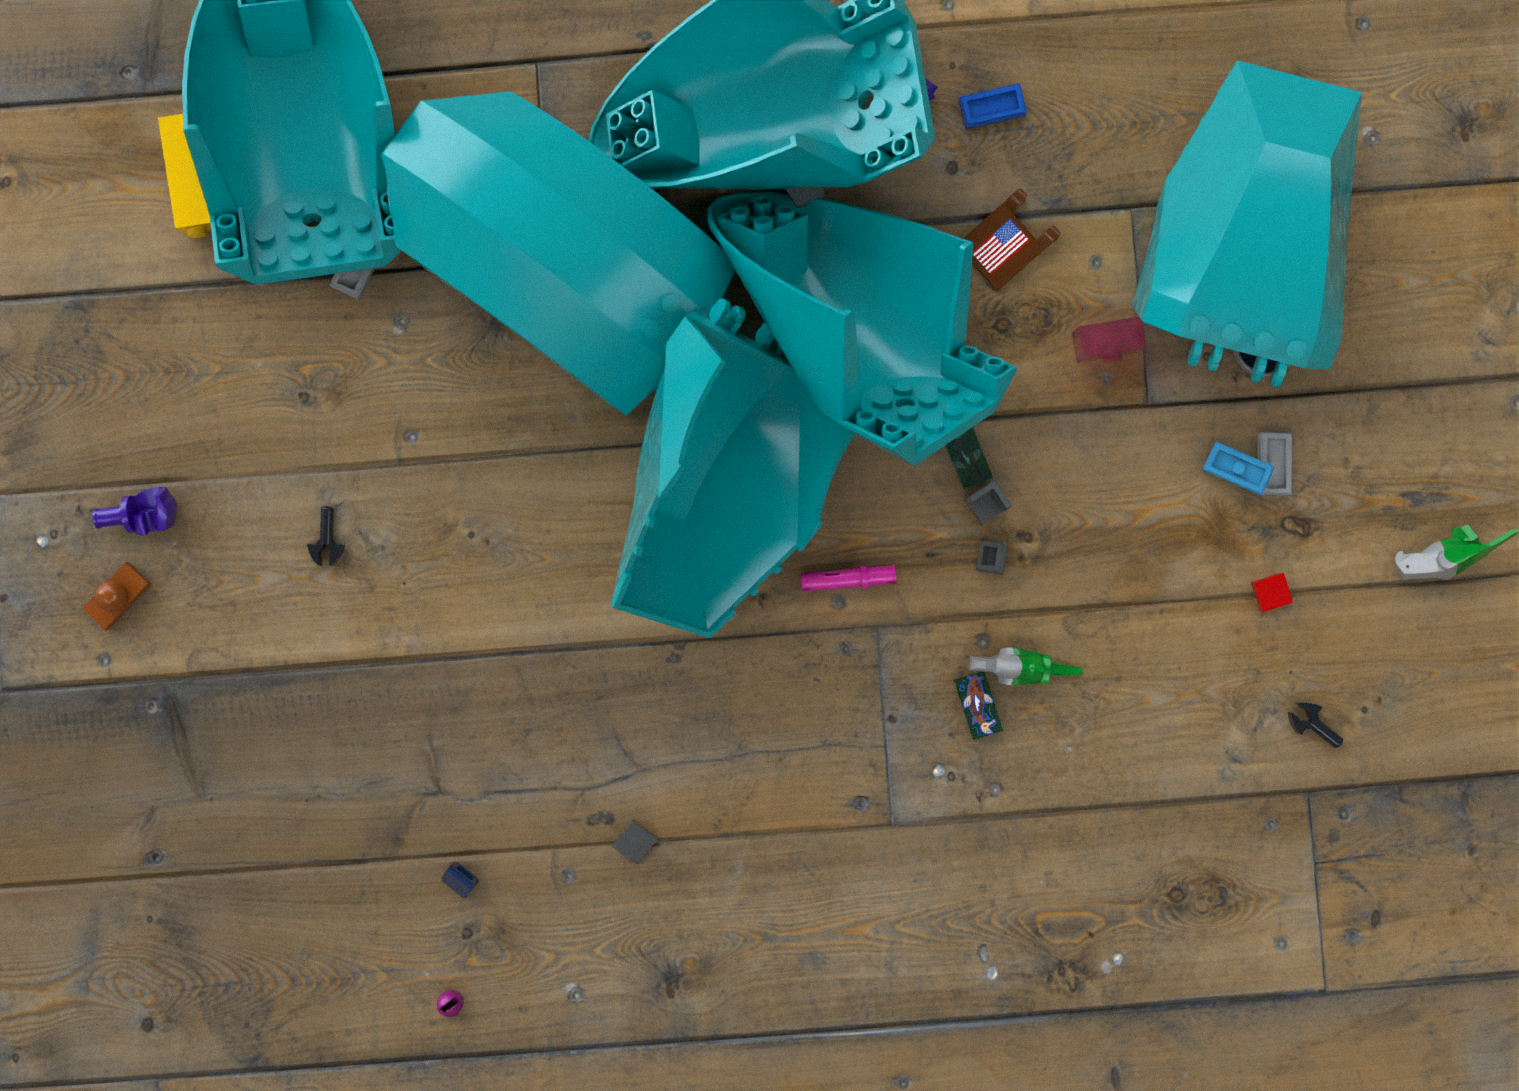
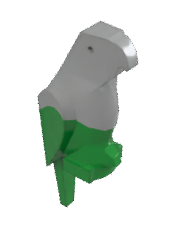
[1395,524,1518,580]
[969,648,1083,685]

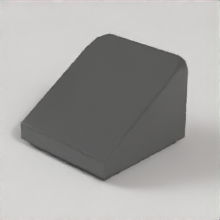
[612,819,658,864]

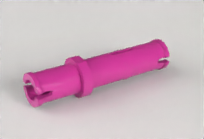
[801,564,896,592]

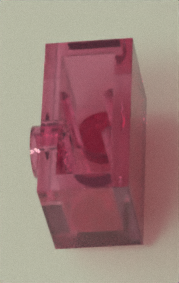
[1072,316,1147,363]

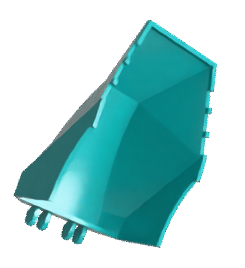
[1132,60,1362,388]
[611,298,855,638]

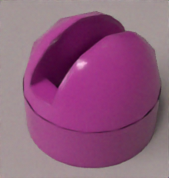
[437,990,464,1017]

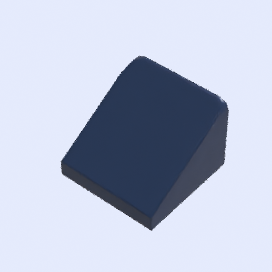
[441,862,479,898]

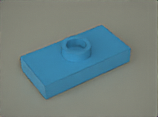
[1202,441,1275,495]

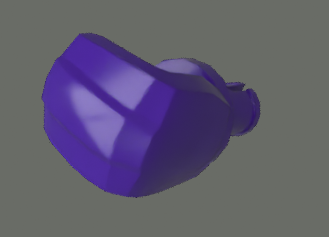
[92,487,178,536]

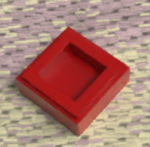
[1251,573,1293,612]

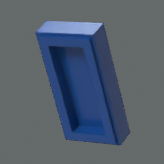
[958,83,1027,130]

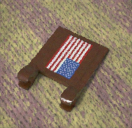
[963,188,1061,291]

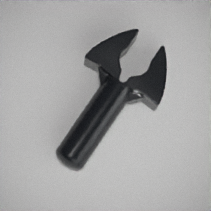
[307,506,345,566]
[1287,702,1343,748]

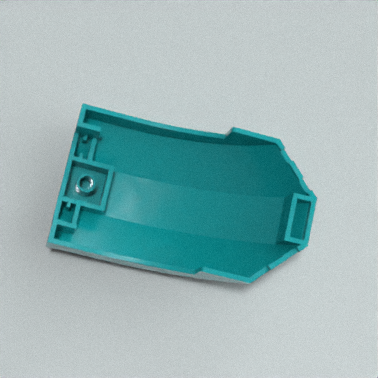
[381,91,735,416]

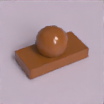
[82,562,152,630]

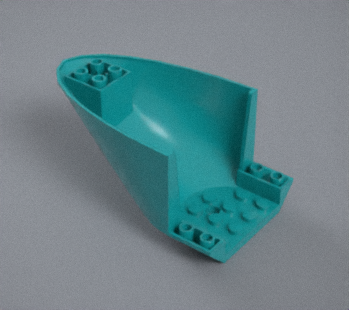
[182,0,401,285]
[589,0,935,189]
[707,192,1017,466]

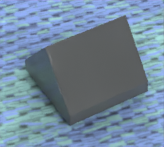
[976,540,1008,575]

